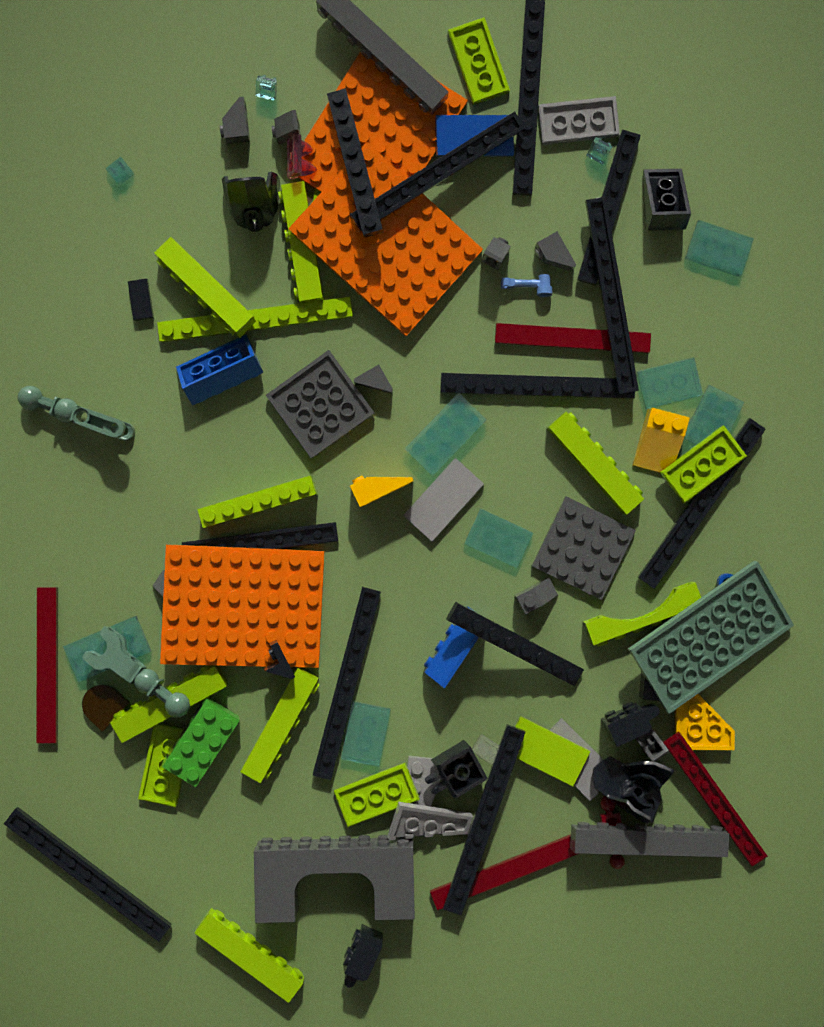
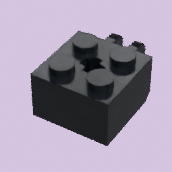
[601,702,660,747]
[425,740,488,798]
[343,924,383,988]

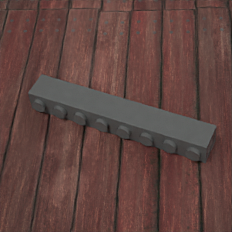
[316,0,449,115]
[570,822,729,857]

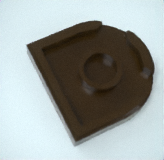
[82,684,130,732]

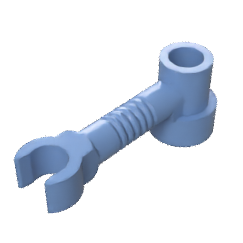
[501,274,552,297]

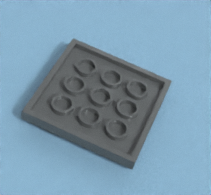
[266,350,375,459]
[531,496,636,600]

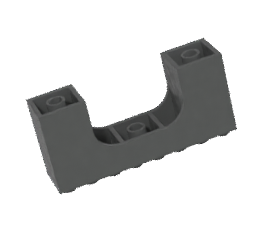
[254,835,415,923]

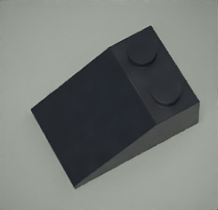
[643,169,691,231]

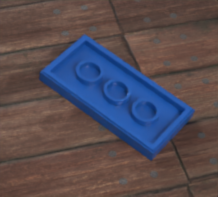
[435,115,514,157]

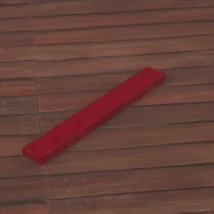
[495,323,651,353]
[36,587,58,743]
[663,731,768,867]
[430,834,579,910]

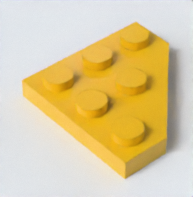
[675,694,735,750]

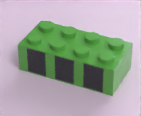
[162,697,240,787]

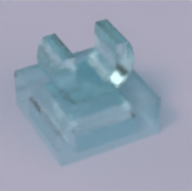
[256,75,277,101]
[586,137,613,165]
[105,156,134,186]

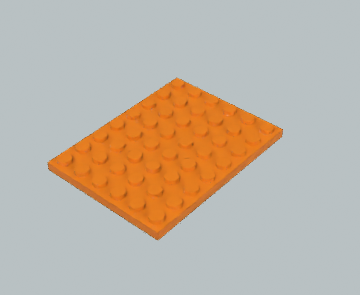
[286,52,468,192]
[288,142,483,337]
[160,544,324,668]

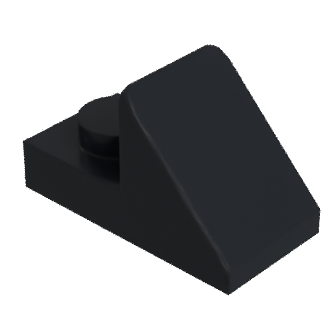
[264,640,295,679]

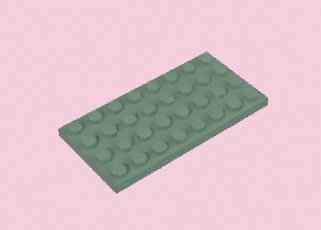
[628,561,794,714]

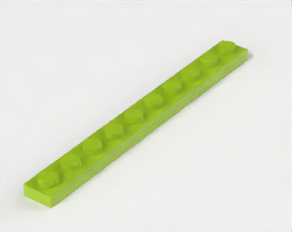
[157,297,353,343]

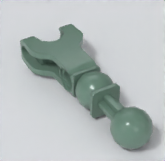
[17,386,135,441]
[82,626,190,718]

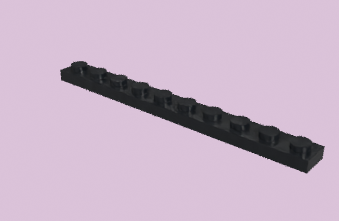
[512,0,545,196]
[350,111,525,233]
[585,196,639,395]
[441,373,635,399]
[638,418,766,589]
[312,586,381,780]
[443,724,526,916]
[4,807,172,942]

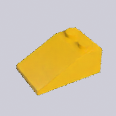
[633,408,690,473]
[350,476,414,507]

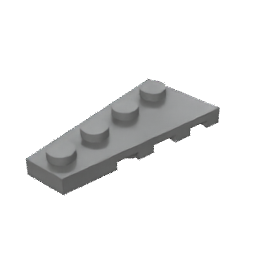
[407,756,441,836]
[387,802,473,840]

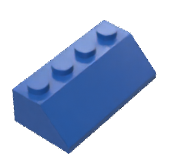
[176,334,263,406]
[423,606,479,688]

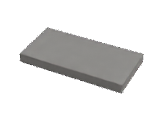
[538,96,620,145]
[403,458,484,541]
[550,718,603,801]

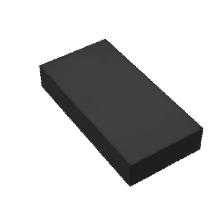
[128,278,154,321]

